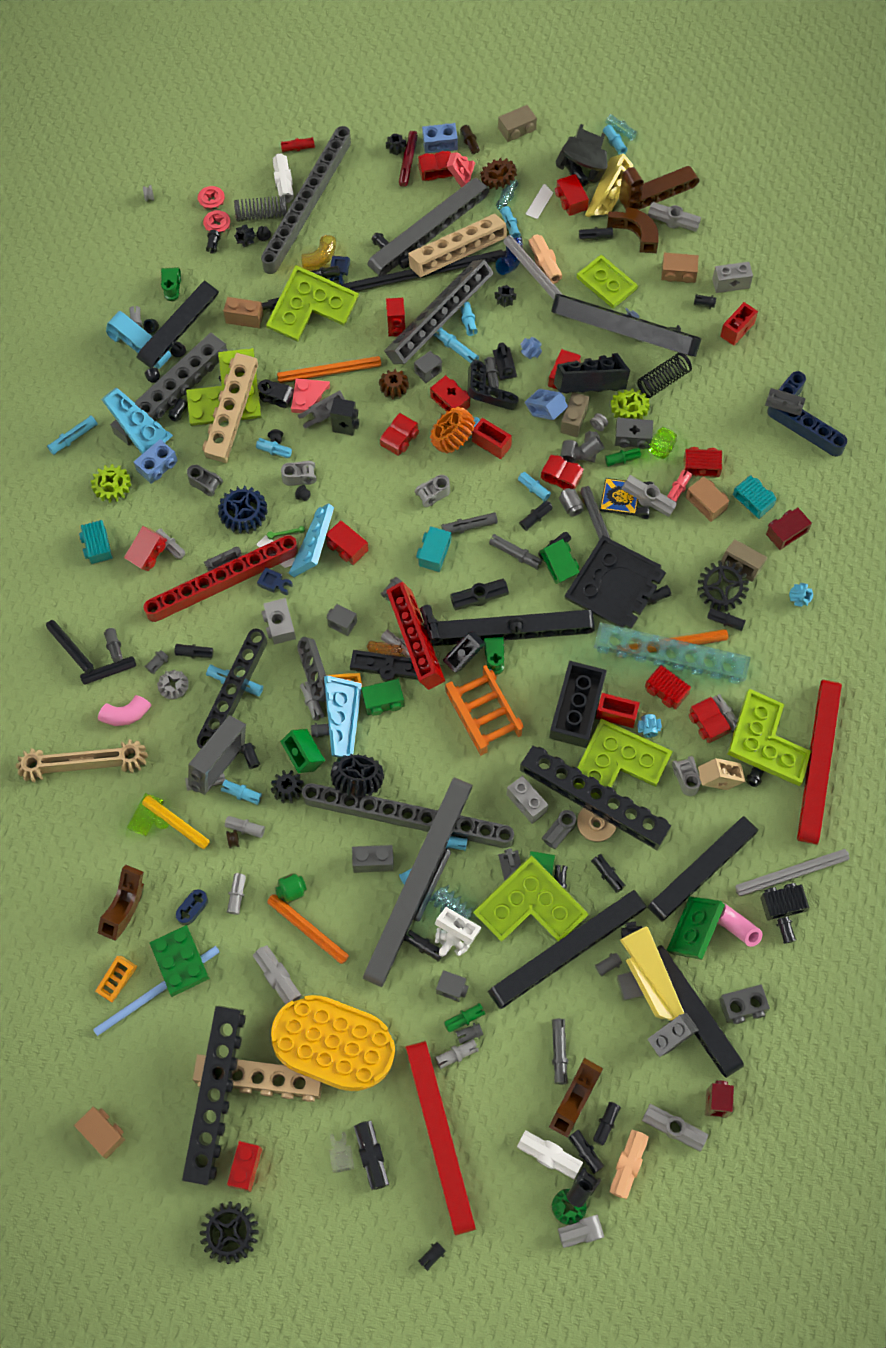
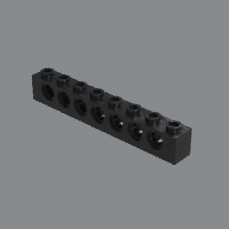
[520,745,672,851]
[182,1005,246,1185]

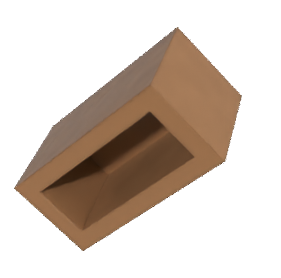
[661,253,699,283]
[223,297,264,328]
[686,476,729,522]
[74,1107,125,1159]

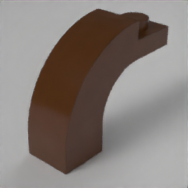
[607,207,659,253]
[97,865,144,941]
[549,1058,603,1138]

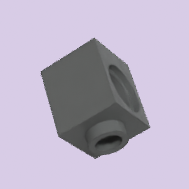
[414,351,442,383]
[326,604,357,636]
[436,970,469,1002]

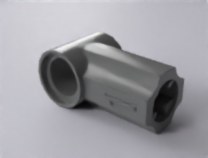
[580,431,605,459]
[542,810,576,849]

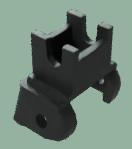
[555,124,608,183]

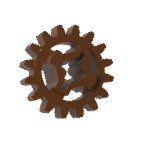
[480,158,517,190]

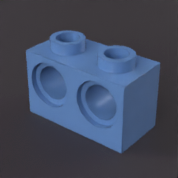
[422,123,458,153]
[525,389,568,420]
[134,439,178,484]

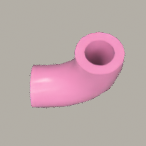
[98,695,151,726]
[718,903,763,947]

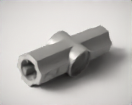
[648,202,701,232]
[621,475,677,517]
[253,945,302,1004]
[642,1104,709,1152]

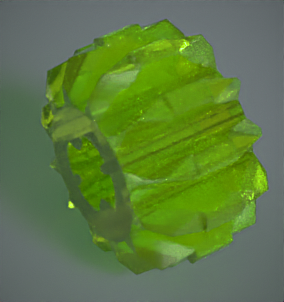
[649,427,677,459]

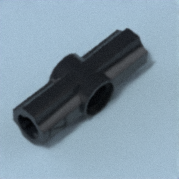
[450,578,509,611]
[354,1121,389,1191]

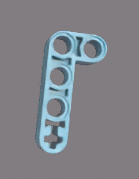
[106,311,172,369]

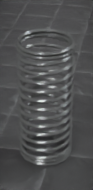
[234,195,287,222]

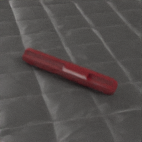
[398,131,418,187]

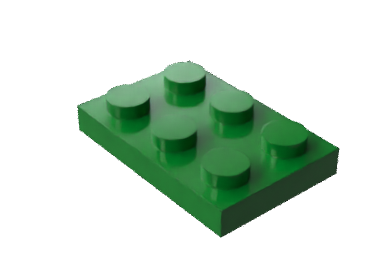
[667,896,725,960]
[149,925,210,997]

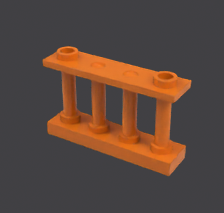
[445,665,524,756]

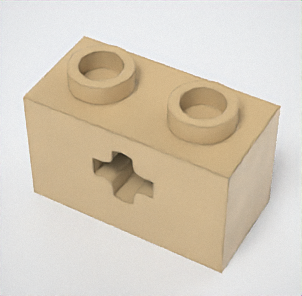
[698,758,745,790]

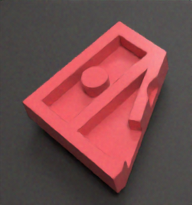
[447,152,475,188]
[291,379,330,414]

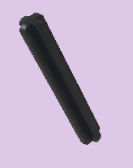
[46,620,94,674]

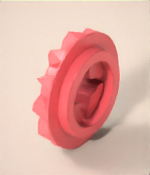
[198,186,225,210]
[203,210,231,233]

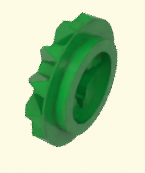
[552,1188,587,1225]

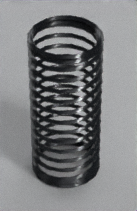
[637,352,692,398]

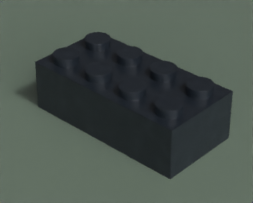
[549,660,607,748]

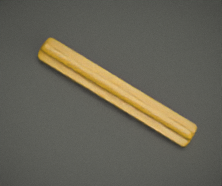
[142,795,210,849]

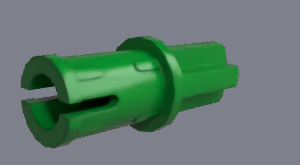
[605,448,642,467]
[444,1003,485,1032]

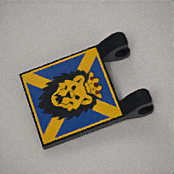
[600,478,654,519]

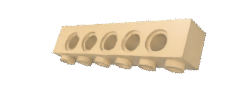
[408,214,507,278]
[202,353,258,463]
[193,1054,323,1102]

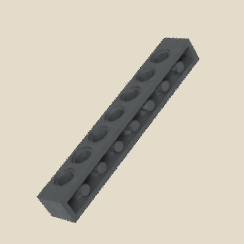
[384,259,494,364]
[110,333,227,446]

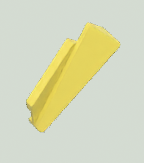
[585,153,633,217]
[620,926,684,1021]

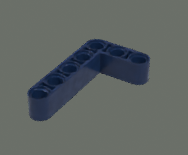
[767,371,847,457]

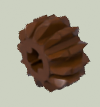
[379,369,409,400]

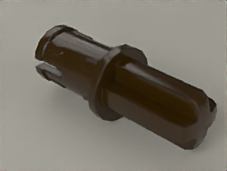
[460,125,480,154]

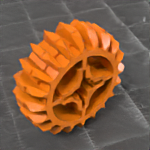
[430,407,475,454]

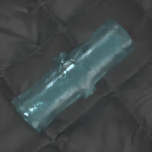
[605,114,638,141]
[495,179,519,210]

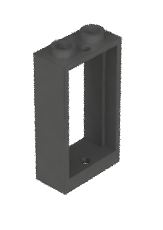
[188,715,246,795]

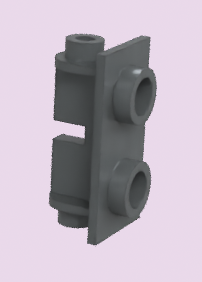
[765,388,806,416]
[204,547,242,572]
[498,849,521,881]

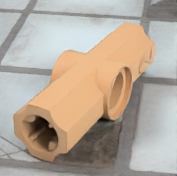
[528,234,562,284]
[609,1130,649,1199]

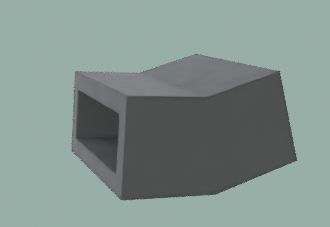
[617,972,644,1000]

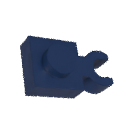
[330,256,350,284]
[257,567,293,595]

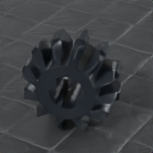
[271,770,304,804]

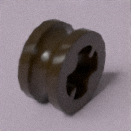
[226,829,240,849]

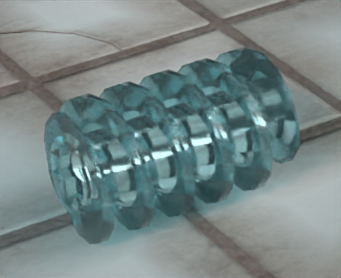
[429,885,473,920]

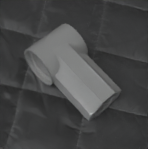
[558,1215,605,1248]

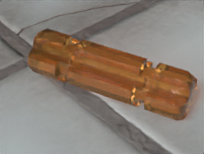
[367,641,403,656]

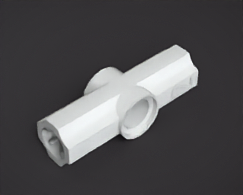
[273,154,294,203]
[517,1130,583,1179]

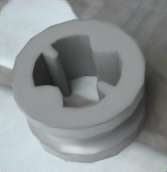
[143,185,154,202]
[590,413,608,431]

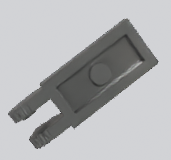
[297,390,345,428]

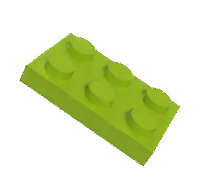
[576,254,638,309]

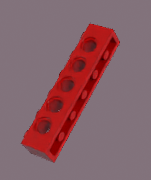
[386,581,445,690]

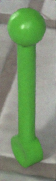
[267,526,305,539]

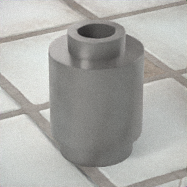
[559,488,584,517]

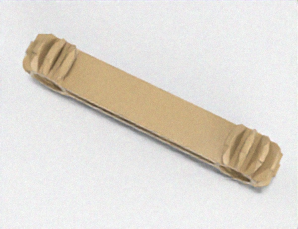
[16,739,148,782]

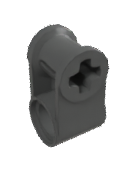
[187,465,223,497]

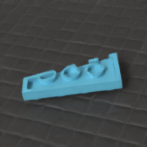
[101,388,173,454]
[288,503,334,577]
[324,675,362,758]

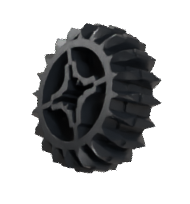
[697,560,749,611]
[330,753,384,797]
[199,1201,259,1264]

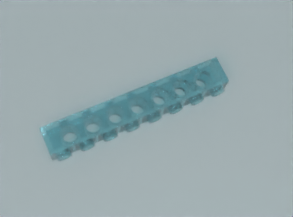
[593,623,751,684]

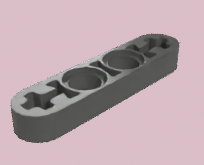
[297,637,326,702]

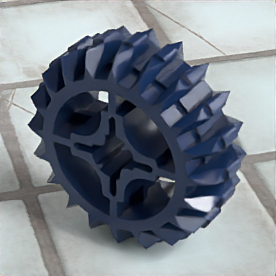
[218,486,268,534]

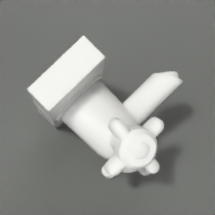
[435,907,481,957]

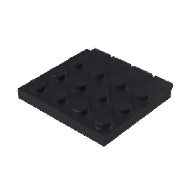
[564,535,666,630]

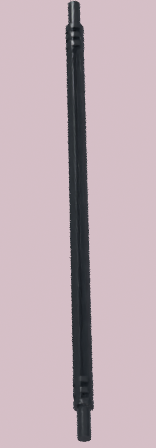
[262,250,515,310]

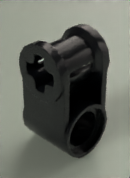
[258,380,294,408]
[567,1167,601,1207]

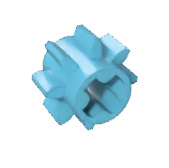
[789,583,813,607]
[637,714,662,738]

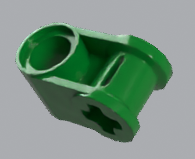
[161,267,181,301]
[484,637,504,675]

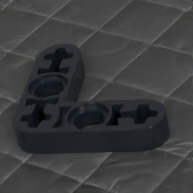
[467,360,519,410]

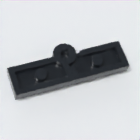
[350,650,418,682]

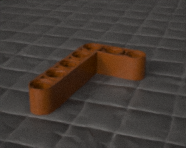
[619,166,700,210]

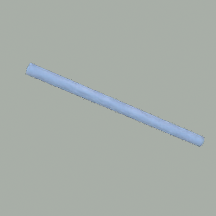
[93,946,220,1036]

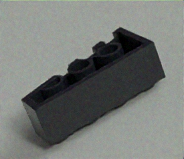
[554,353,630,394]

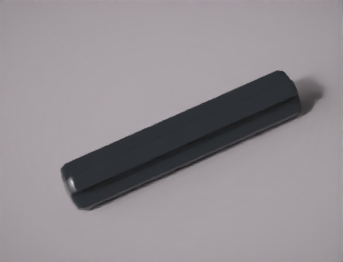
[80,656,136,685]

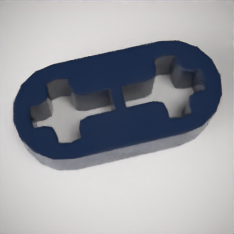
[176,889,208,925]

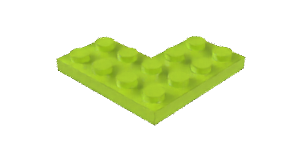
[266,265,359,342]
[186,348,262,426]
[727,689,811,786]
[573,719,673,799]
[473,855,589,942]

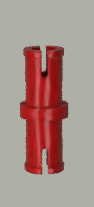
[281,137,315,153]

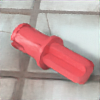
[667,470,692,502]

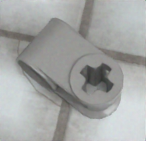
[281,461,317,486]
[414,475,450,507]
[672,756,701,796]

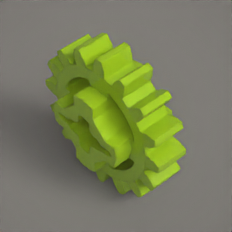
[611,388,650,419]
[91,464,132,503]

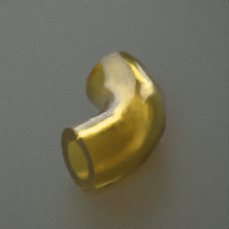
[302,235,336,271]

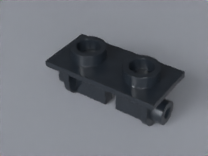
[493,342,517,380]

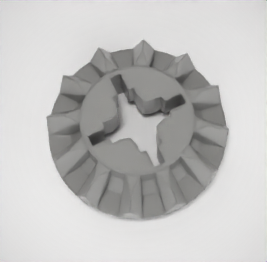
[157,669,188,699]

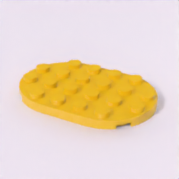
[271,995,395,1091]

